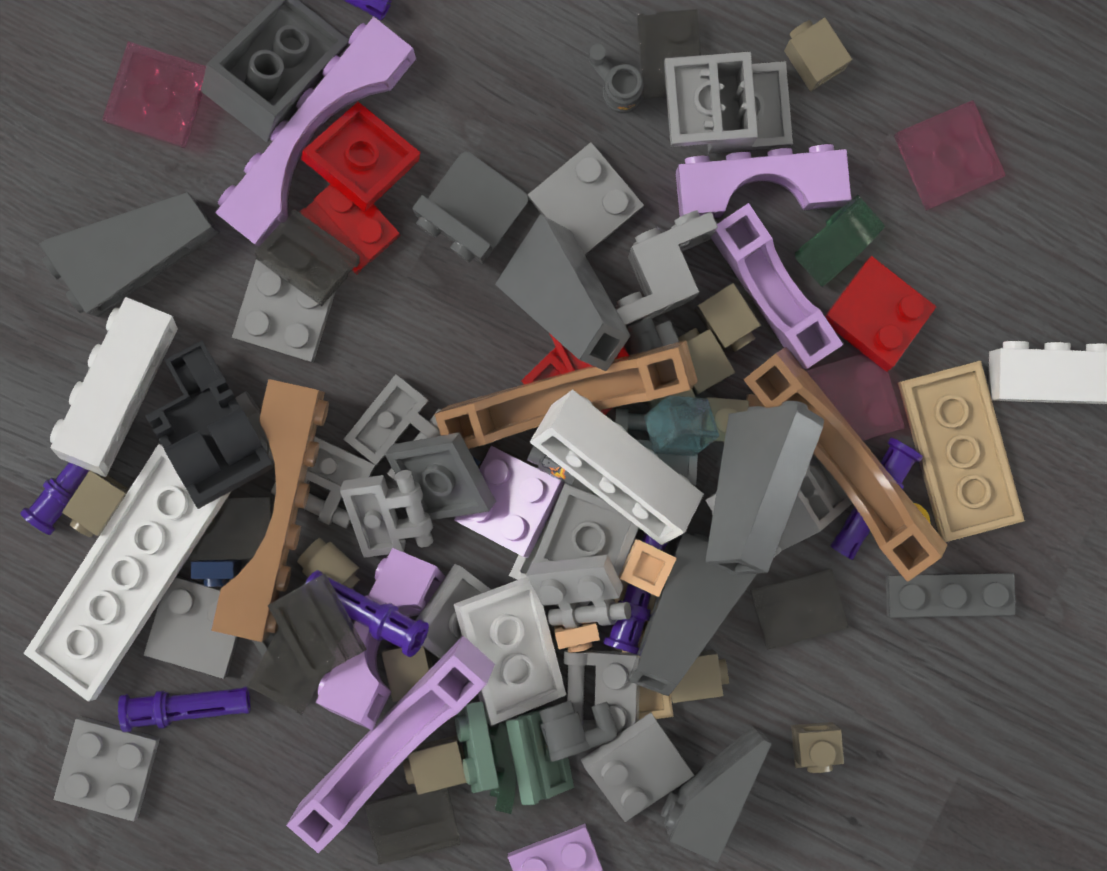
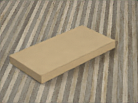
[898,361,1025,542]

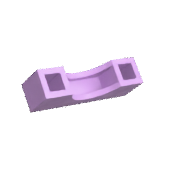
[676,144,851,218]
[711,203,843,369]
[316,548,446,731]

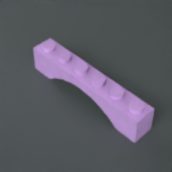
[215,16,416,250]
[286,636,495,853]

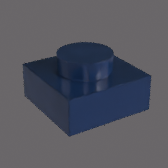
[191,559,242,587]

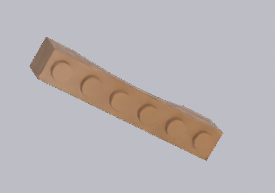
[434,340,698,449]
[744,347,947,582]
[211,379,329,642]

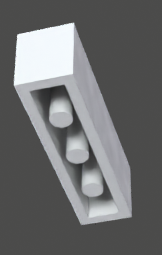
[50,297,178,477]
[988,341,1107,404]
[530,390,704,545]

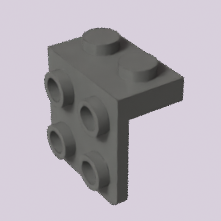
[412,152,528,265]

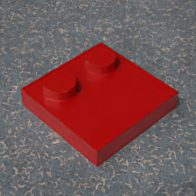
[301,102,421,212]
[825,256,936,372]

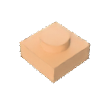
[618,539,677,597]
[554,622,600,652]

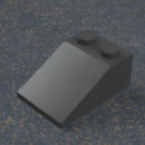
[201,0,349,142]
[661,726,772,863]

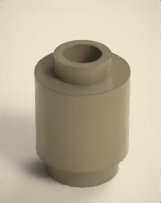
[297,538,360,589]

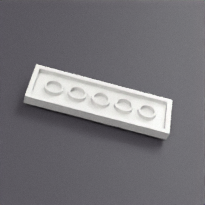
[24,444,230,702]

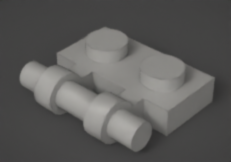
[344,374,441,481]
[271,436,377,529]
[340,470,433,558]
[527,555,631,629]

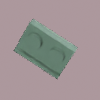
[455,701,499,793]
[506,706,574,805]

